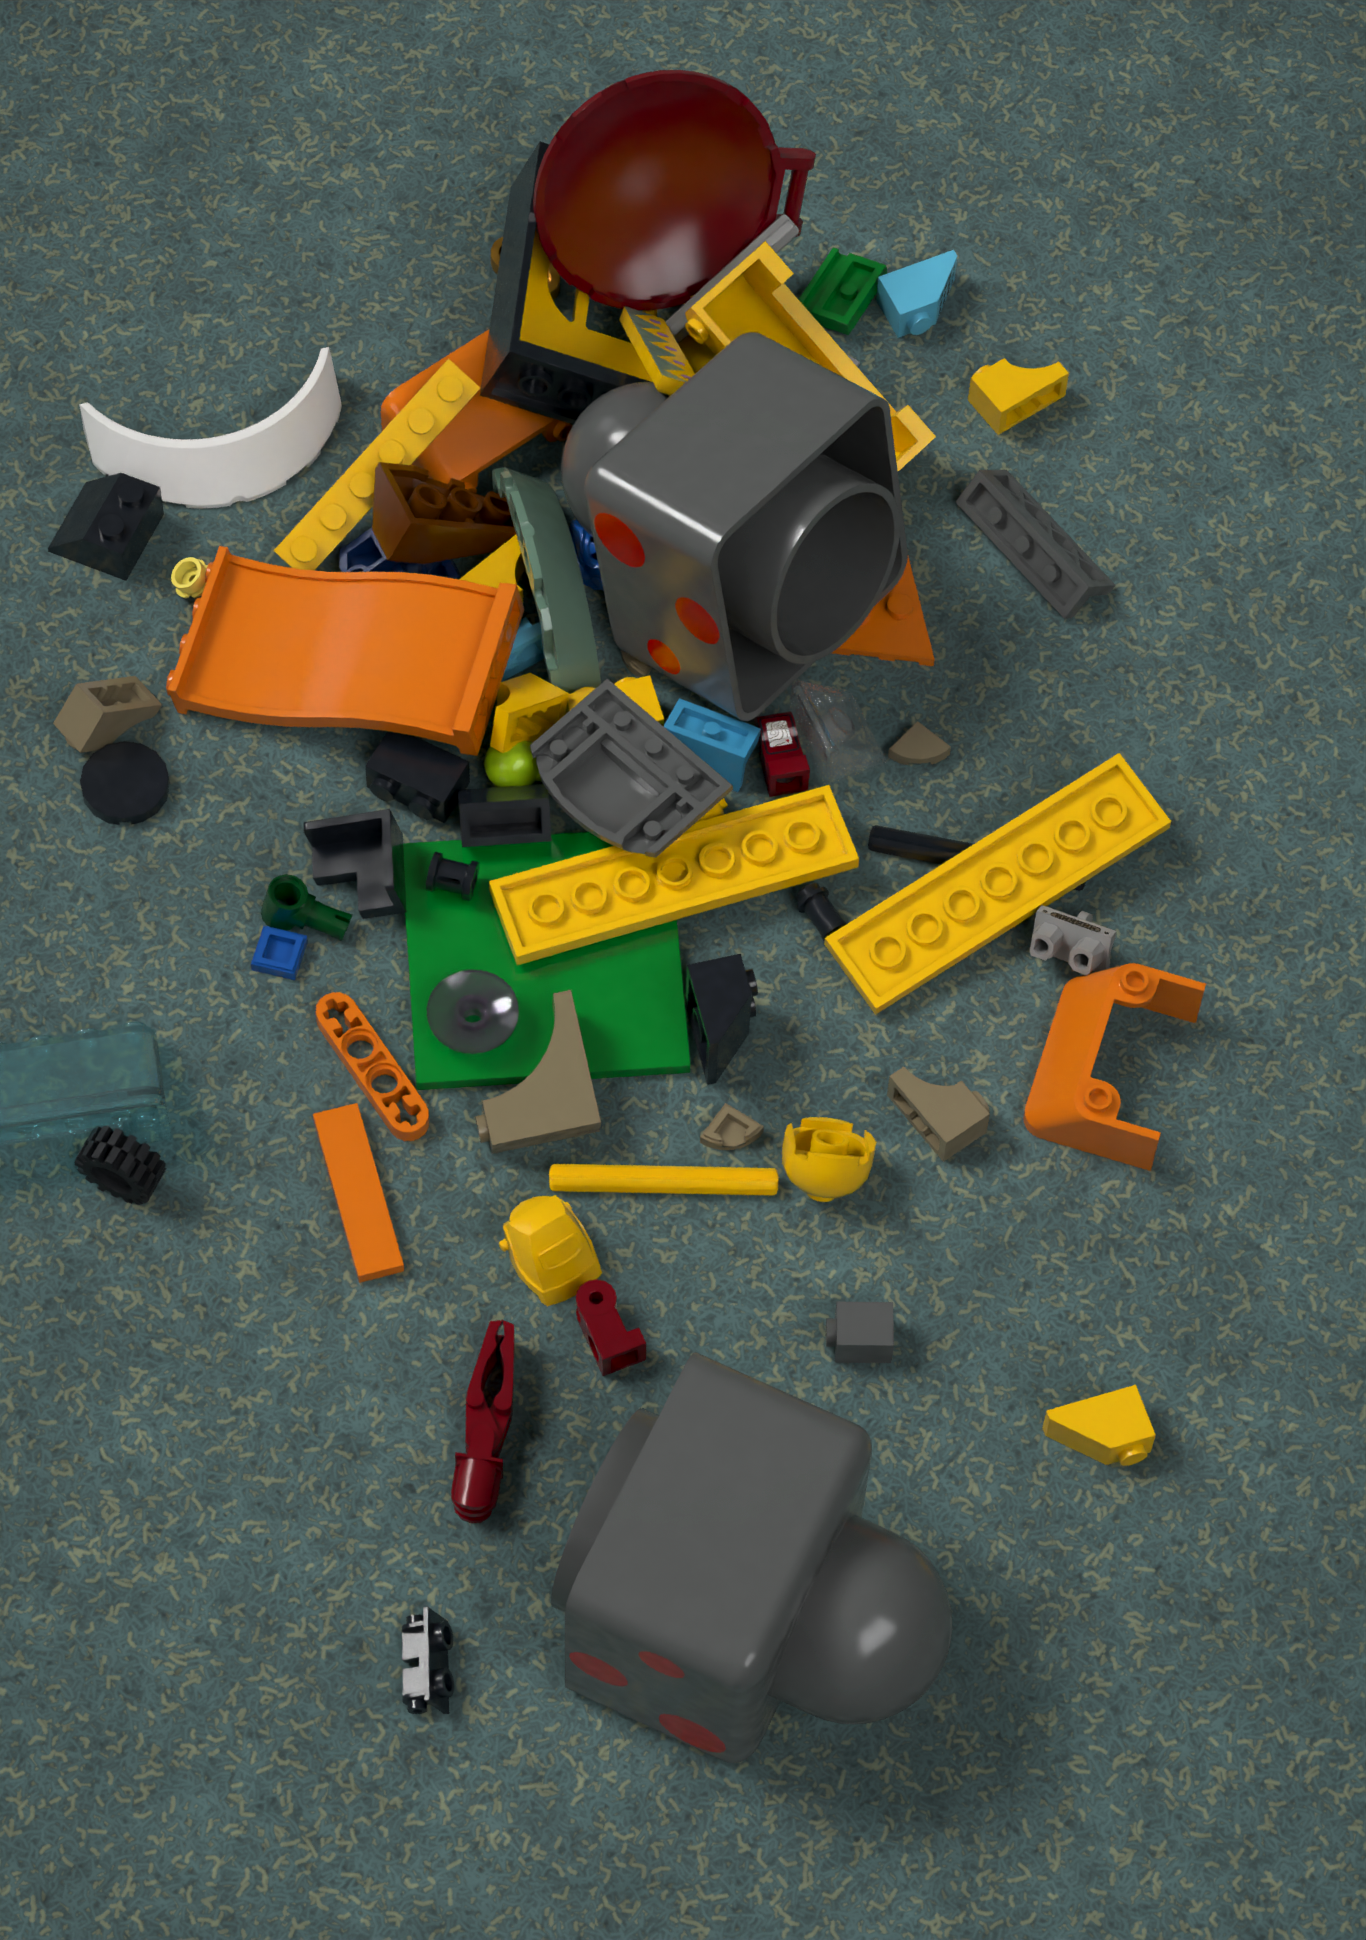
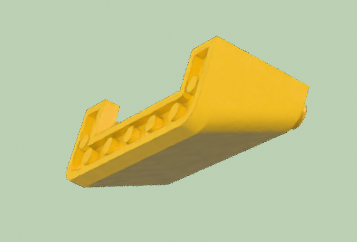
[685,241,936,471]

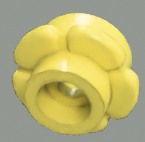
[171,557,208,599]

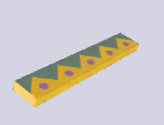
[619,306,695,396]

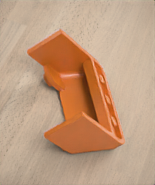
[1023,963,1206,1171]

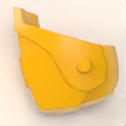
[499,1195,602,1306]

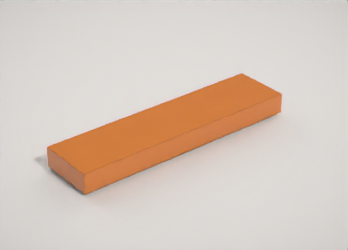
[313,1103,404,1283]

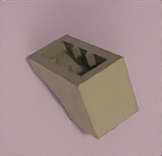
[53,676,162,753]
[887,1067,990,1162]

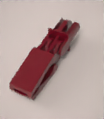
[451,1320,515,1523]

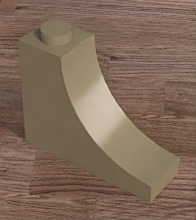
[475,990,601,1154]

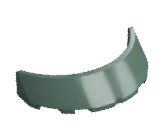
[492,467,601,694]

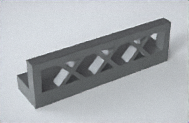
[955,470,1116,619]

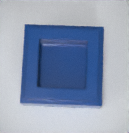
[251,926,308,980]

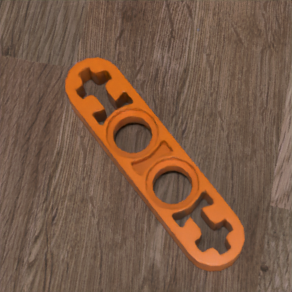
[316,992,429,1141]

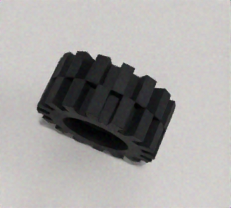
[74,1126,167,1205]

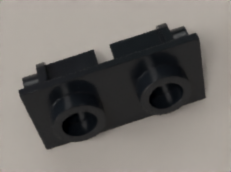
[402,1607,454,1714]

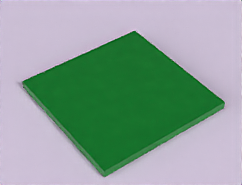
[403,832,690,1090]

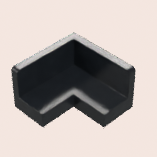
[303,809,407,919]

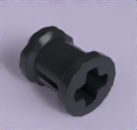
[426,852,480,901]

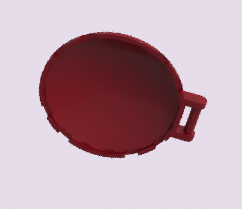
[533,70,816,311]

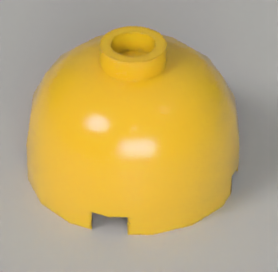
[782,1117,876,1202]

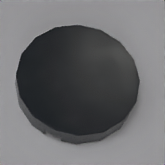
[80,741,170,825]

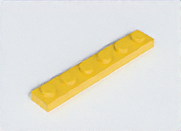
[273,359,480,570]

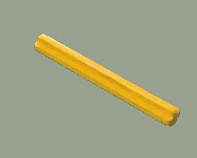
[549,1164,779,1195]

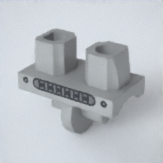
[1030,905,1116,975]

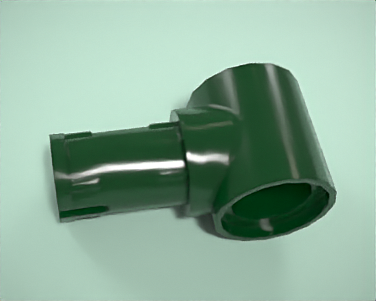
[261,874,353,941]

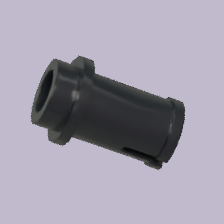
[795,883,846,941]

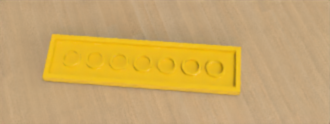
[824,753,1171,1015]
[489,785,859,965]

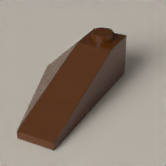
[372,462,516,564]

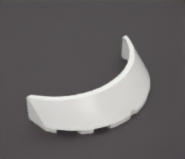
[79,347,342,509]

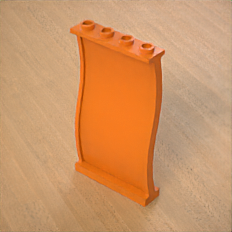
[166,546,525,756]

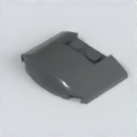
[530,679,733,858]

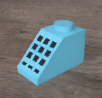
[876,250,957,338]

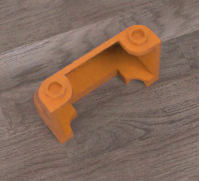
[381,329,573,493]

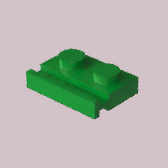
[798,247,888,335]

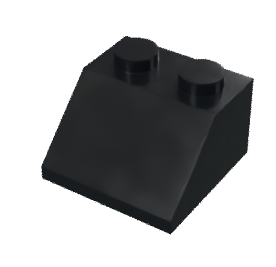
[48,473,164,581]
[685,954,758,1085]

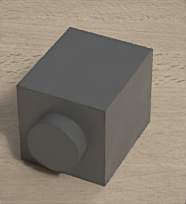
[825,1301,894,1363]

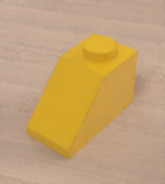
[1042,1385,1156,1466]

